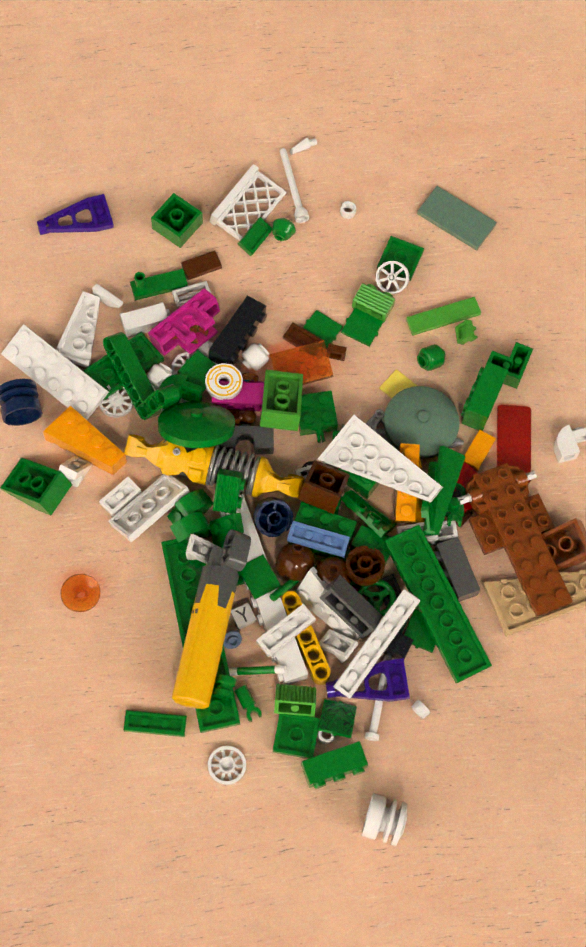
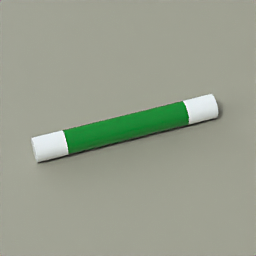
[228,665,287,676]

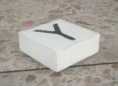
[231,603,257,630]

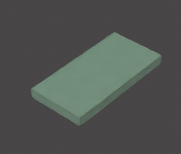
[417,186,497,251]

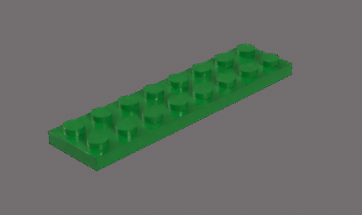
[384,525,492,684]

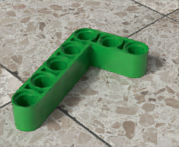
[103,332,180,420]

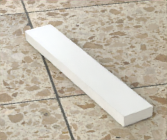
[333,589,421,699]

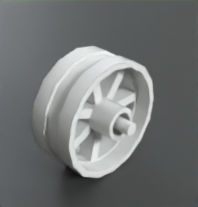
[376,261,410,294]

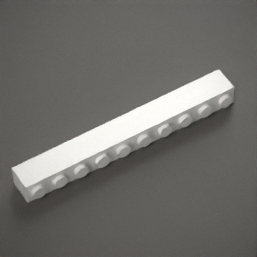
[219,494,308,685]

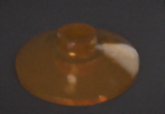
[61,574,101,612]

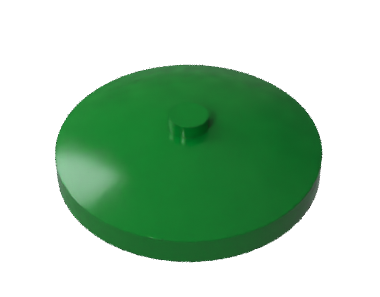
[158,401,235,448]

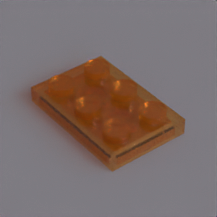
[270,340,334,385]

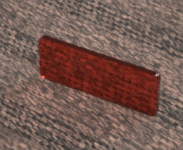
[496,405,531,484]

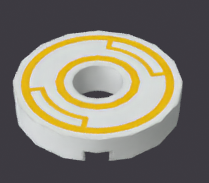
[205,363,243,400]

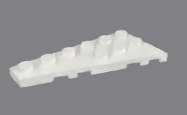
[317,415,443,503]

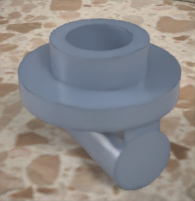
[223,629,242,649]

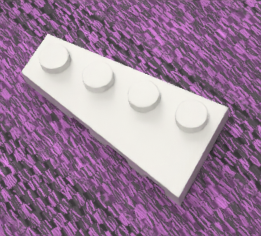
[56,291,101,368]
[296,567,361,642]

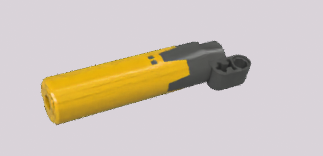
[172,529,251,709]

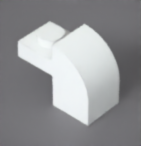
[554,425,586,463]

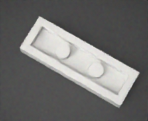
[256,604,316,657]

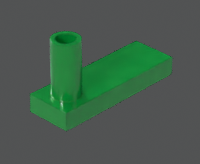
[130,269,188,301]

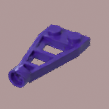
[37,194,114,235]
[326,658,410,702]

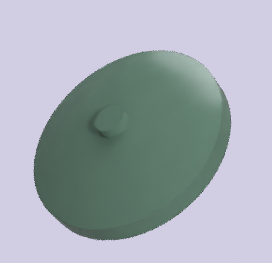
[383,386,460,459]

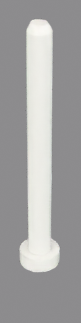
[365,654,392,741]

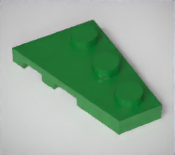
[341,490,397,538]

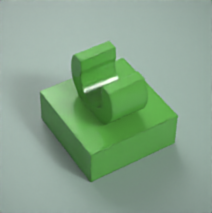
[455,319,478,345]

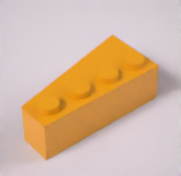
[43,406,127,475]

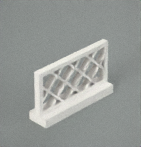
[209,164,287,241]

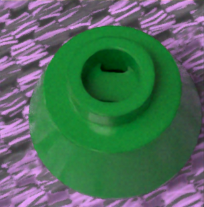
[272,218,296,241]

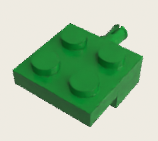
[299,391,338,443]

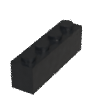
[208,295,267,365]

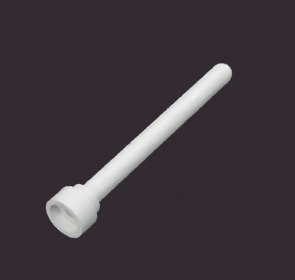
[280,148,309,223]

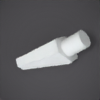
[290,138,317,155]

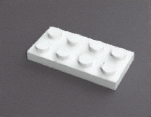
[108,475,190,542]

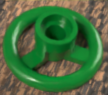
[358,580,396,616]

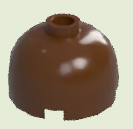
[275,542,315,581]
[346,546,385,586]
[315,556,351,584]

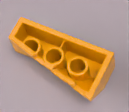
[394,443,425,524]

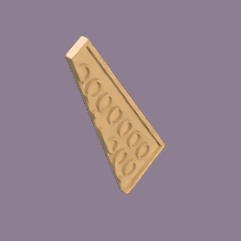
[482,570,586,637]

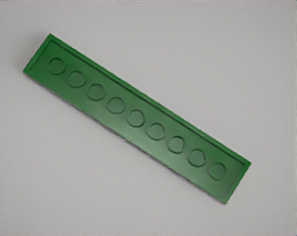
[161,539,240,733]

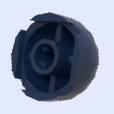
[253,497,293,537]

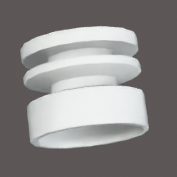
[362,793,407,846]

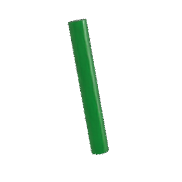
[269,580,299,601]

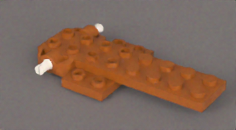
[458,463,573,617]

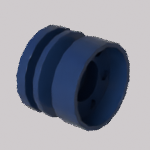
[0,379,43,426]

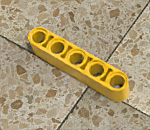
[282,591,331,685]

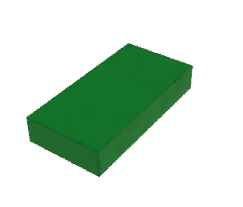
[237,217,273,256]

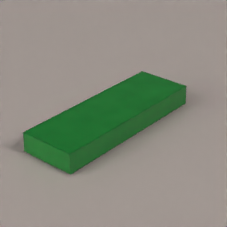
[123,710,187,737]

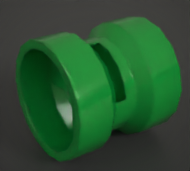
[213,675,237,700]

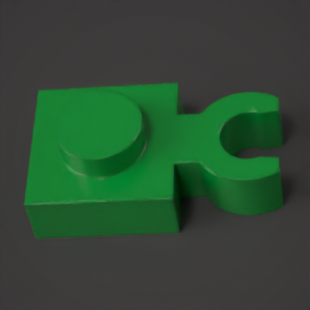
[446,497,464,527]

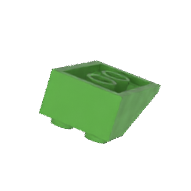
[260,370,303,431]

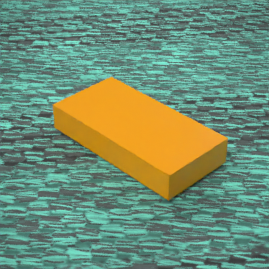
[464,430,496,471]

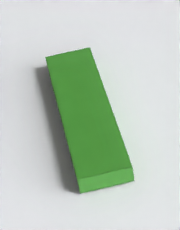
[406,297,481,336]

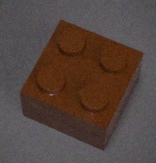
[298,460,350,514]

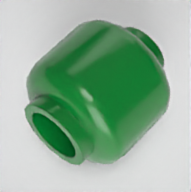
[417,344,446,371]

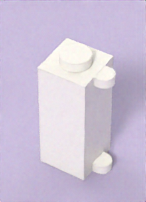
[119,302,171,338]

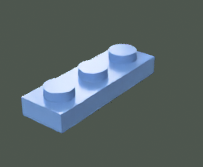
[287,521,350,557]

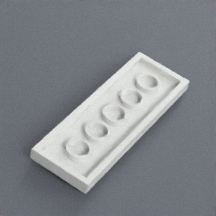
[1,324,109,420]

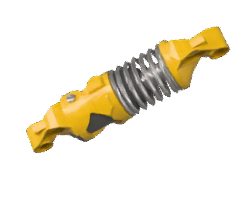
[124,434,305,498]

